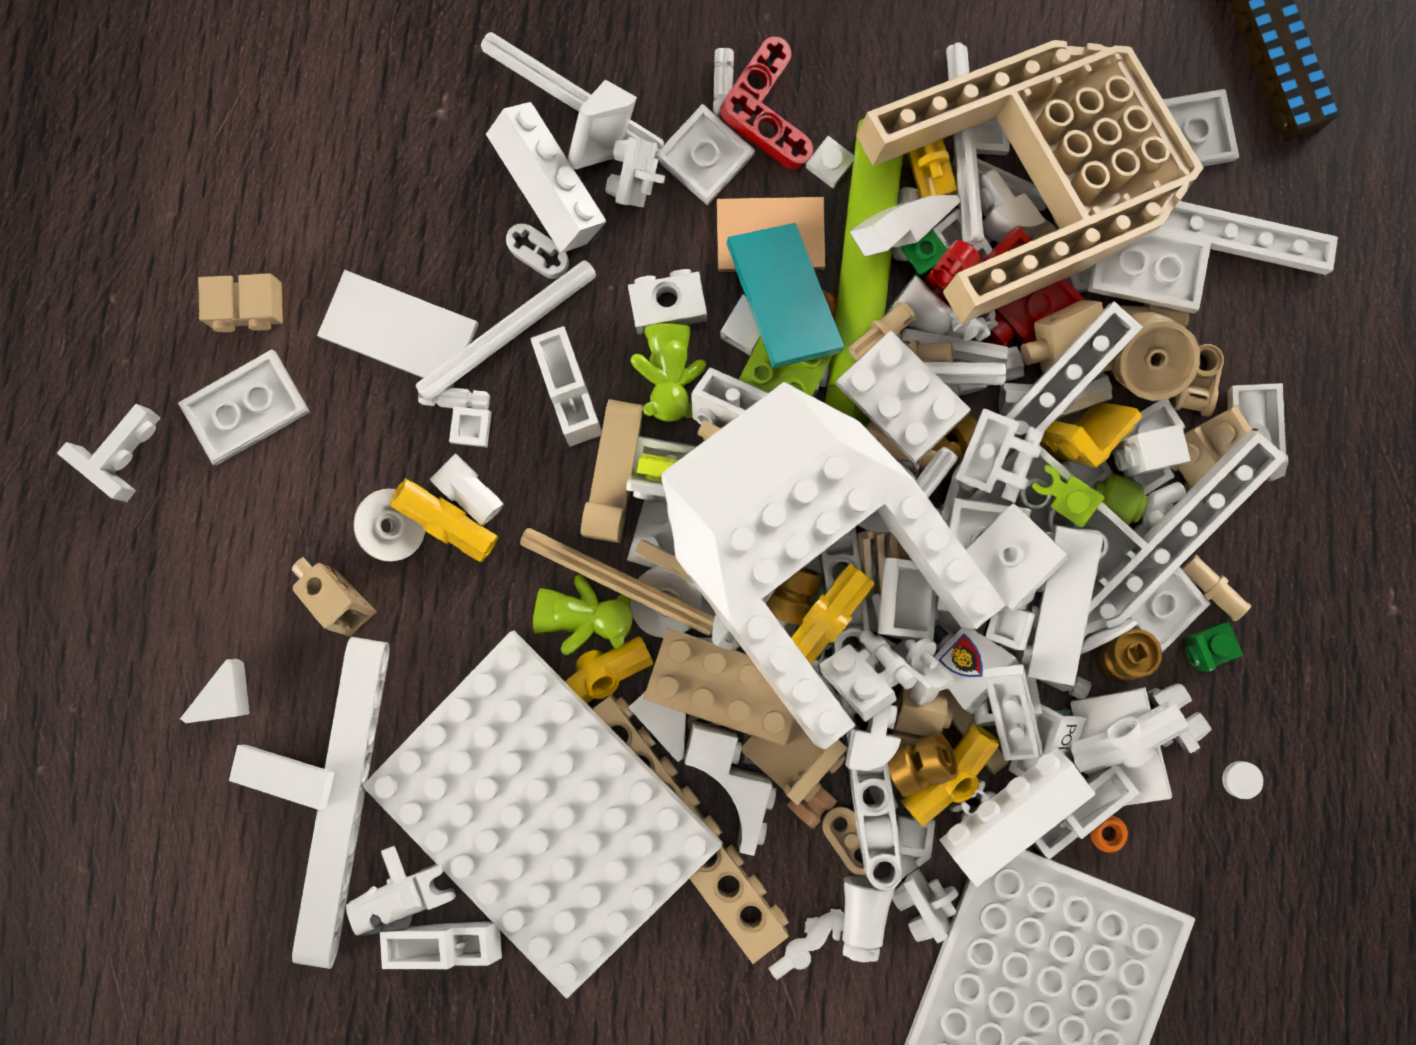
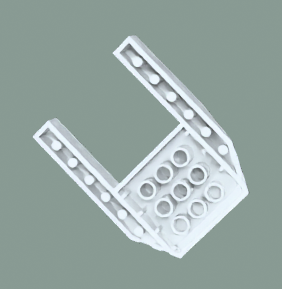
[941,301,1288,642]
[661,382,1006,750]

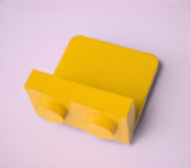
[1039,402,1142,468]

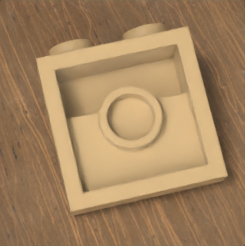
[1171,405,1252,494]

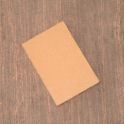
[717,197,825,272]

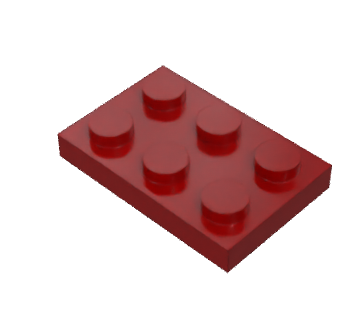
[981,227,1085,344]

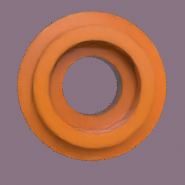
[1090,815,1128,853]

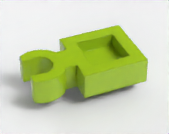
[1031,465,1105,528]

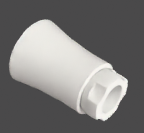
[885,274,960,338]
[842,876,895,962]

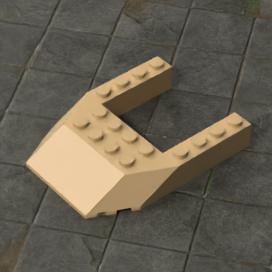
[856,40,1203,324]

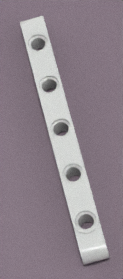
[819,527,902,891]

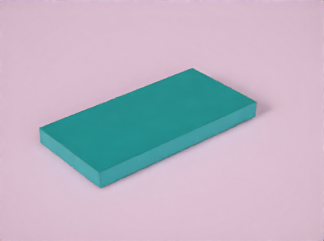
[726,223,844,369]

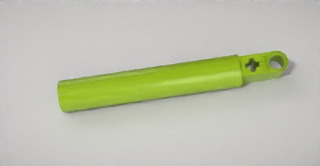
[825,119,903,429]

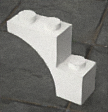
[684,720,776,856]

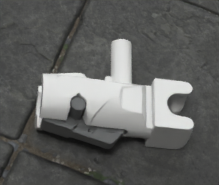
[346,846,456,935]

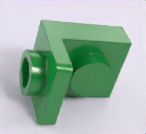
[901,229,947,275]
[1184,621,1243,672]

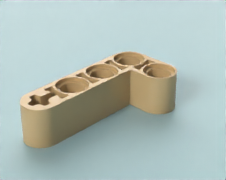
[581,399,644,543]

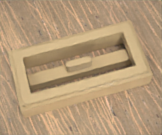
[858,530,899,601]

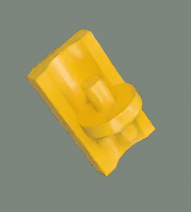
[907,139,958,199]

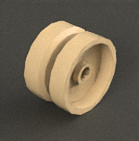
[1109,311,1200,401]

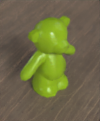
[631,323,706,422]
[533,575,633,655]

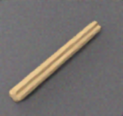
[520,528,714,636]

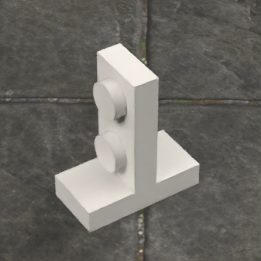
[57,404,160,502]

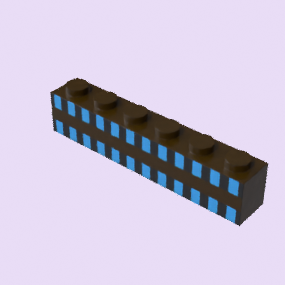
[1227,0,1339,141]

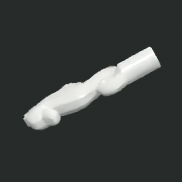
[769,909,844,980]

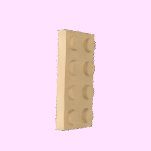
[643,628,794,746]

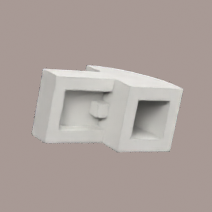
[979,169,1046,243]
[845,704,901,771]

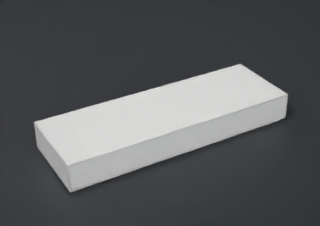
[984,665,1042,761]
[229,745,335,810]

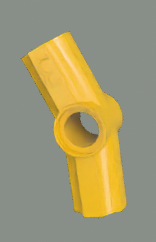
[389,478,499,562]
[791,564,875,665]
[565,636,653,704]
[901,723,999,827]

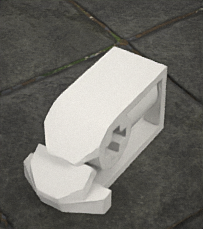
[1227,383,1288,481]

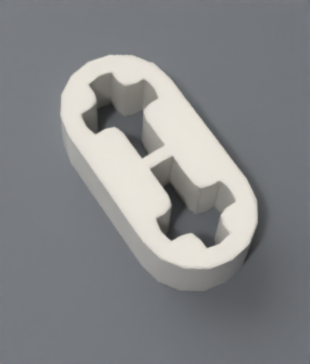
[506,224,569,279]

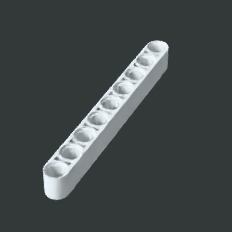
[292,637,390,969]

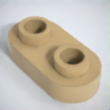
[822,805,879,875]

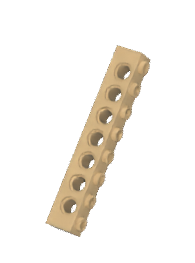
[592,694,789,964]

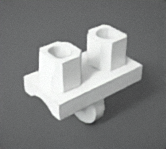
[605,137,665,207]
[890,638,955,705]
[1147,683,1212,753]
[892,867,958,943]

